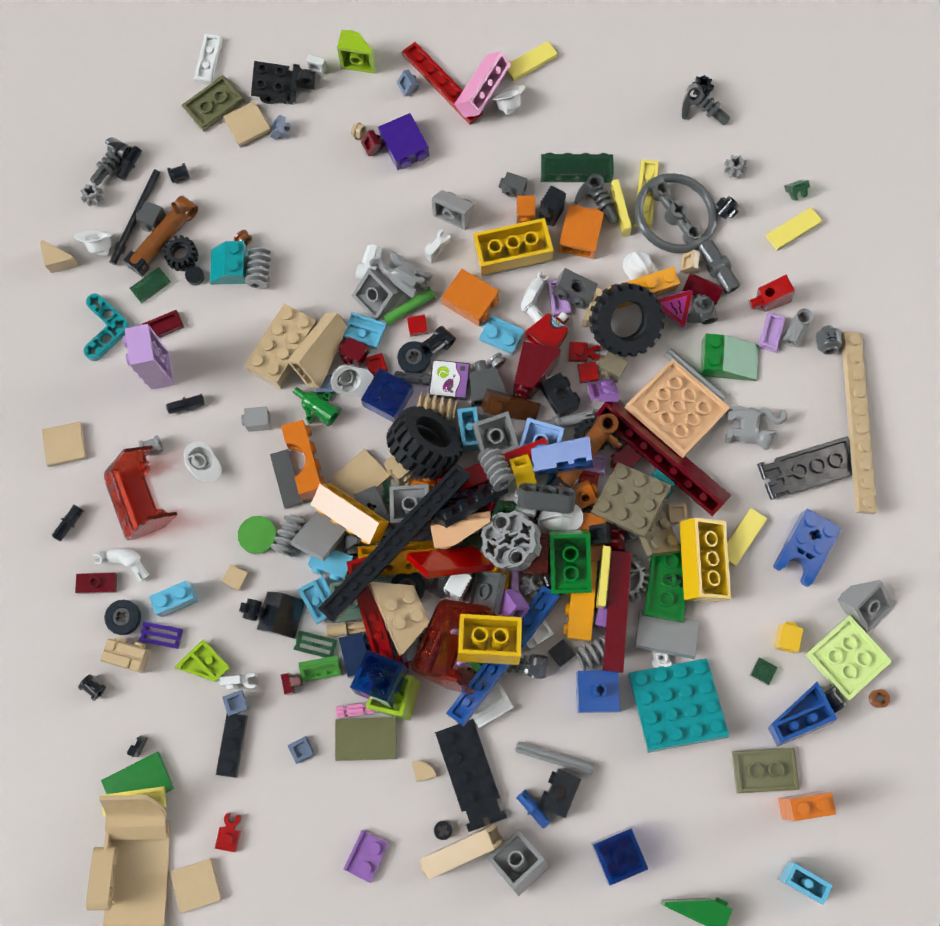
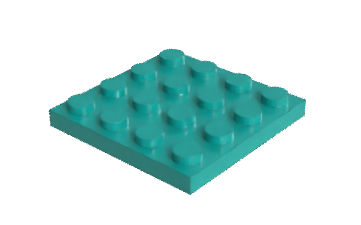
[628,658,729,753]

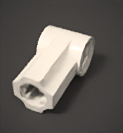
[355,244,383,280]

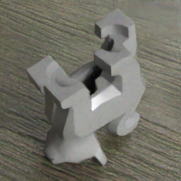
[369,251,433,298]
[725,406,787,450]

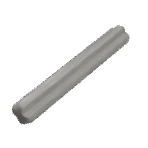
[664,349,726,401]
[515,742,594,775]

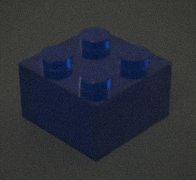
[361,368,414,423]
[350,650,408,708]
[591,827,648,886]

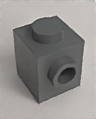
[136,201,166,232]

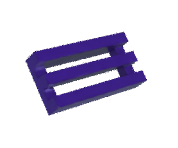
[138,622,183,649]

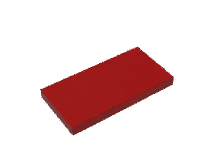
[406,546,494,578]

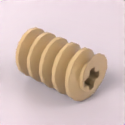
[417,392,459,422]

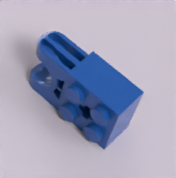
[773,508,842,587]

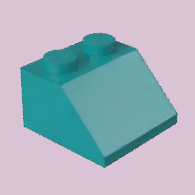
[210,241,248,285]

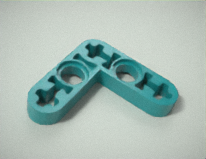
[83,293,130,361]

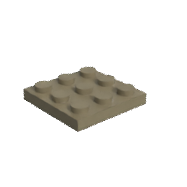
[591,462,672,539]

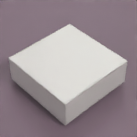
[306,55,327,74]

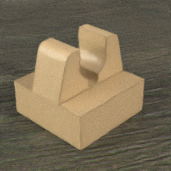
[680,250,703,274]

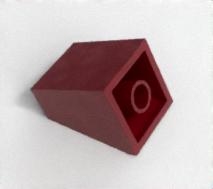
[513,341,561,399]

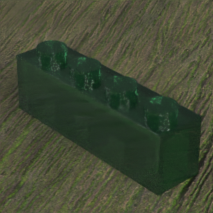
[540,153,614,183]

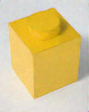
[509,454,536,489]
[774,621,803,654]

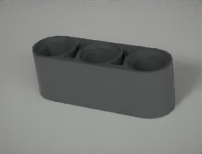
[517,483,576,513]

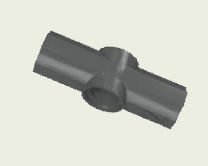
[698,240,740,294]

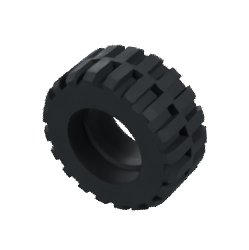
[589,282,665,357]
[386,406,463,480]

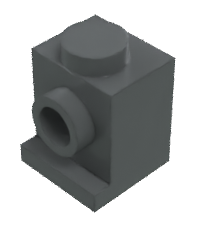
[499,172,528,197]

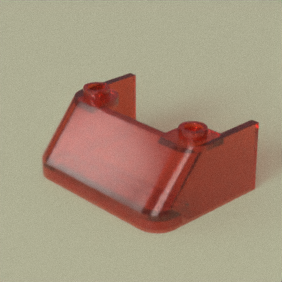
[104,445,178,540]
[412,599,498,695]

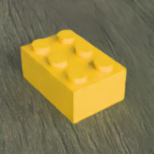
[457,614,522,665]

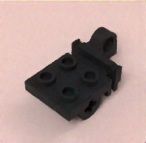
[251,61,316,105]

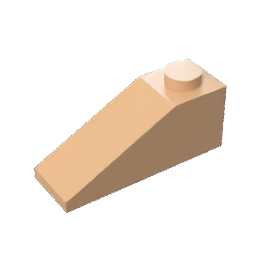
[430,511,491,549]

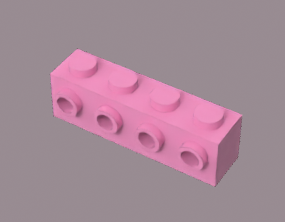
[454,51,511,118]

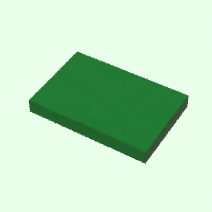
[101,752,175,794]

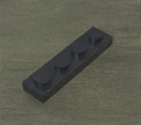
[434,483,509,528]

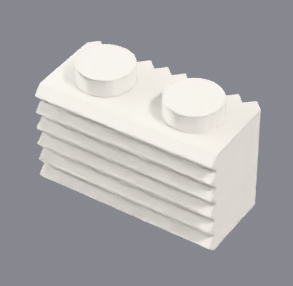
[443,573,472,602]

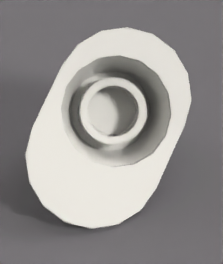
[492,85,526,115]
[74,230,114,255]
[623,251,658,280]
[331,365,375,396]
[183,441,222,483]
[538,504,583,536]

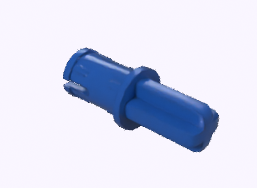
[516,789,551,829]

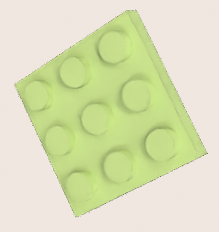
[805,615,892,701]

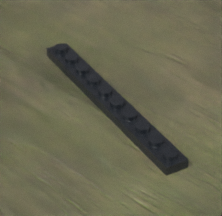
[318,463,471,623]

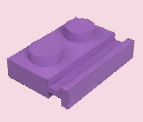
[587,379,619,402]
[343,830,389,883]

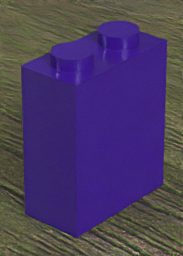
[378,113,429,170]

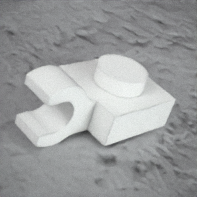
[425,229,451,263]
[219,673,257,690]

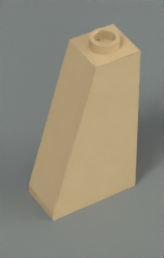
[287,313,347,388]
[420,822,505,880]

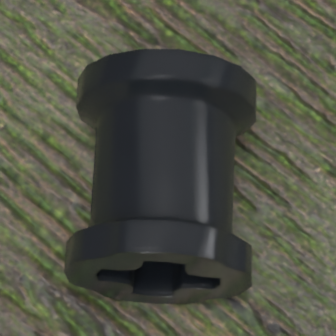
[167,163,190,184]
[78,674,106,701]
[824,686,848,713]

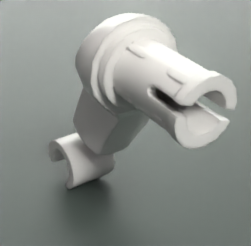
[521,272,548,323]
[92,548,149,581]

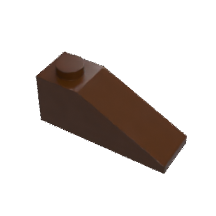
[481,388,541,421]

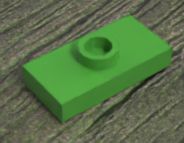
[299,655,342,682]

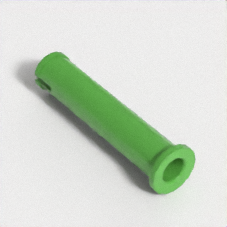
[383,286,436,326]

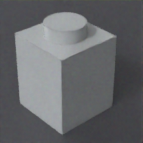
[241,406,271,432]

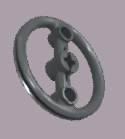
[634,173,717,253]

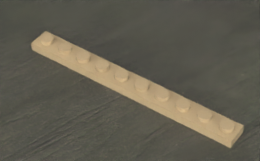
[841,331,878,515]

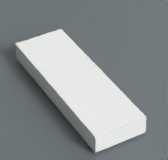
[194,34,223,85]

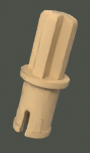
[326,621,366,638]

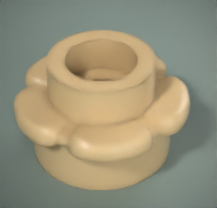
[351,122,366,140]

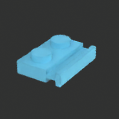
[343,312,386,350]
[479,315,524,355]
[297,576,331,625]

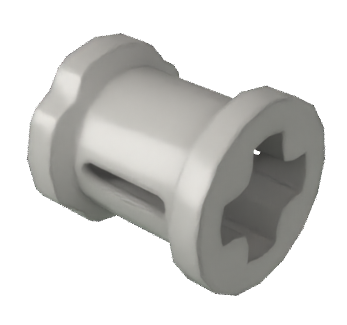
[139,435,163,457]

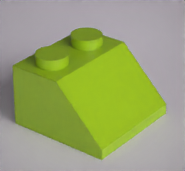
[337,29,376,74]
[366,668,421,721]

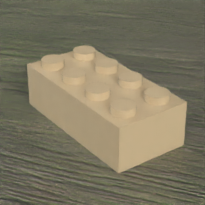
[245,303,317,389]

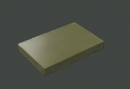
[181,75,245,132]
[335,718,397,761]
[732,748,799,793]

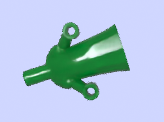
[293,387,341,427]

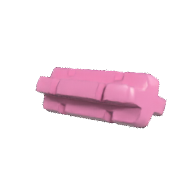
[336,702,375,718]

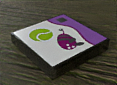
[429,360,470,401]

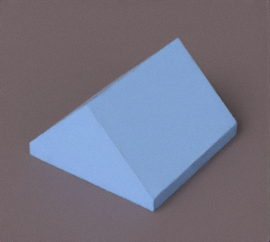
[519,418,565,447]

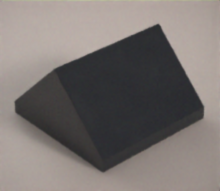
[257,591,305,639]

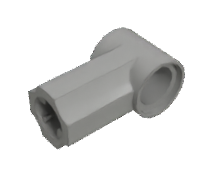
[783,308,813,347]

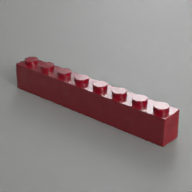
[595,400,731,517]

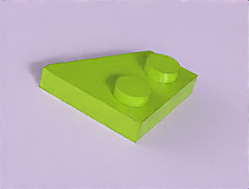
[174,639,231,682]

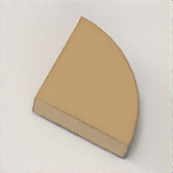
[412,761,437,782]

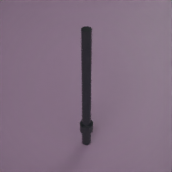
[109,169,160,265]

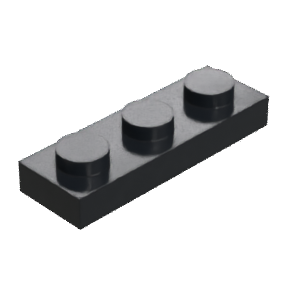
[216,714,248,778]

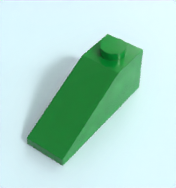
[661,897,733,926]

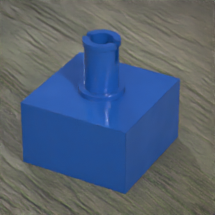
[576,670,620,713]

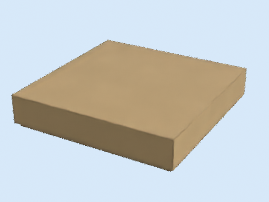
[223,101,271,147]
[42,422,87,467]
[170,858,222,914]

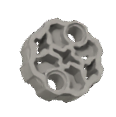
[481,511,542,572]

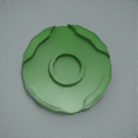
[238,516,277,555]

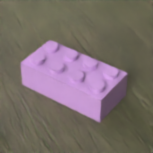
[123,324,174,390]

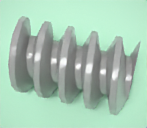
[245,247,271,289]
[478,448,515,492]
[270,514,307,557]
[576,637,605,671]

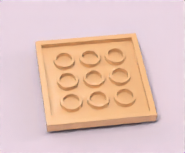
[624,359,730,458]

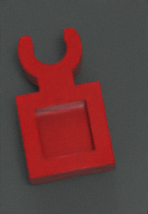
[568,342,601,363]
[215,813,241,853]

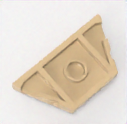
[369,582,430,656]

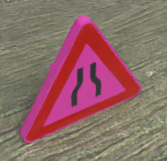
[657,290,693,328]

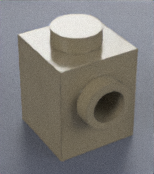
[597,351,628,383]

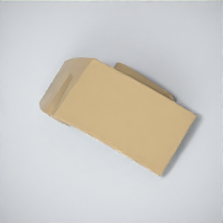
[86,795,170,926]

